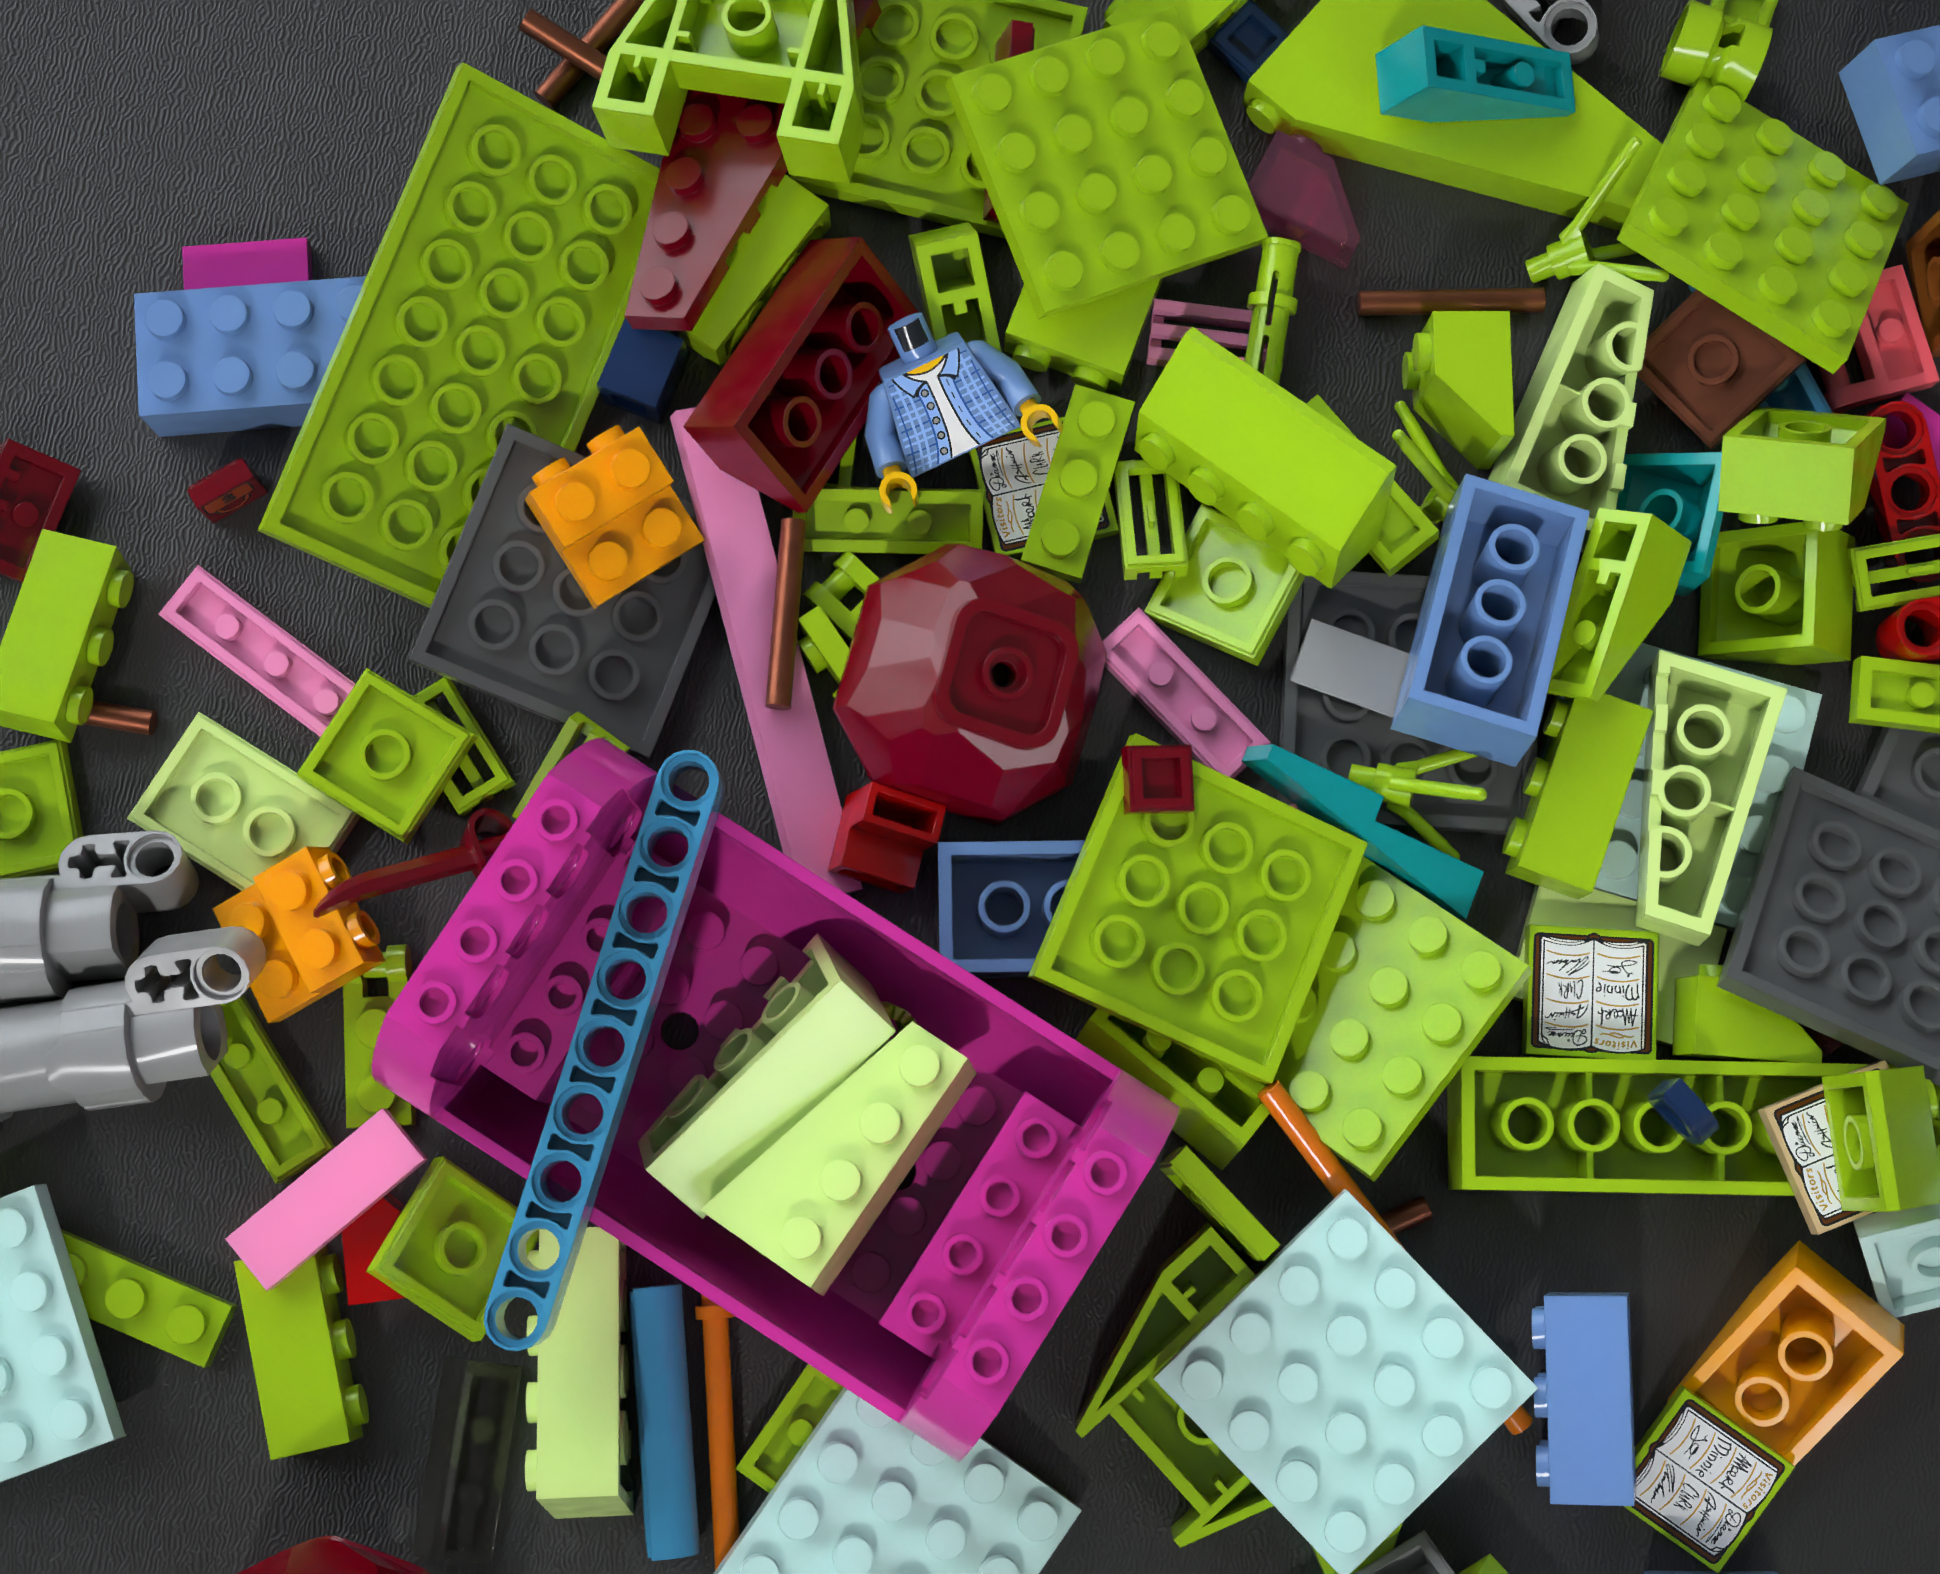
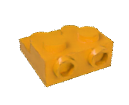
[525,424,705,609]
[212,846,386,1023]

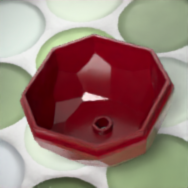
[833,544,1107,827]

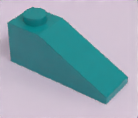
[1375,25,1576,123]

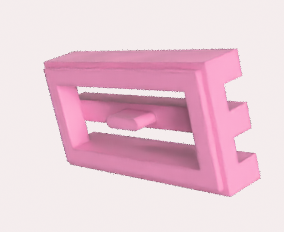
[1146,299,1273,374]

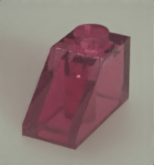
[1248,130,1360,270]

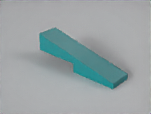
[1242,744,1484,919]

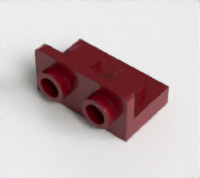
[0,438,81,584]

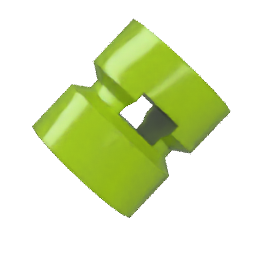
[1659,0,1773,101]

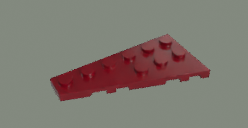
[624,0,882,331]

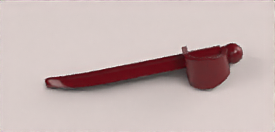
[313,808,513,918]

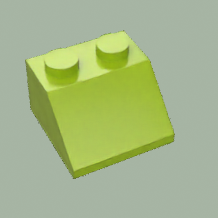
[1402,311,1515,469]
[1718,406,1886,531]
[1698,522,1855,665]
[1822,1065,1940,1212]

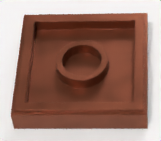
[1637,290,1807,450]

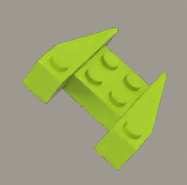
[592,0,865,184]
[1075,1222,1274,1548]

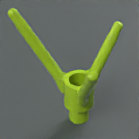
[1525,136,1670,283]
[1392,401,1459,524]
[1348,749,1487,860]

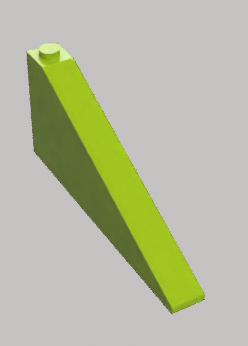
[1242,0,1662,231]

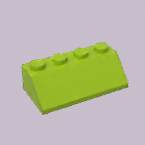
[1134,327,1397,589]

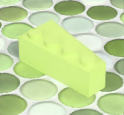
[1488,263,1654,553]
[1636,649,1787,946]
[638,933,896,1219]
[700,1021,977,1296]
[525,1227,634,1519]

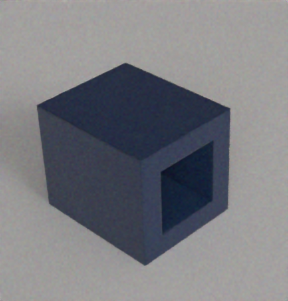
[597,318,689,425]

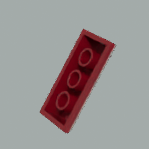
[683,237,928,513]

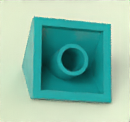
[1616,452,1724,597]

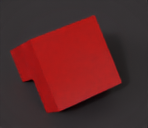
[828,782,947,894]

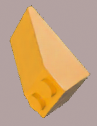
[1667,1240,1905,1466]

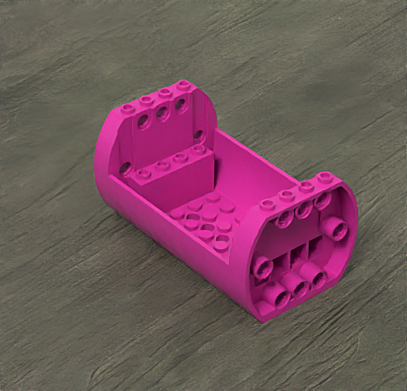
[371,738,1180,1462]

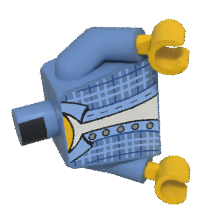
[864,313,1063,514]

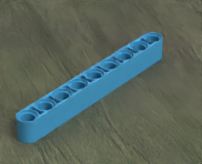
[484,750,724,1351]

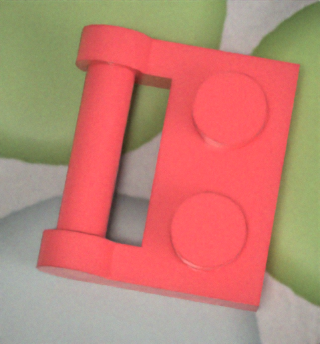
[1818,265,1940,414]

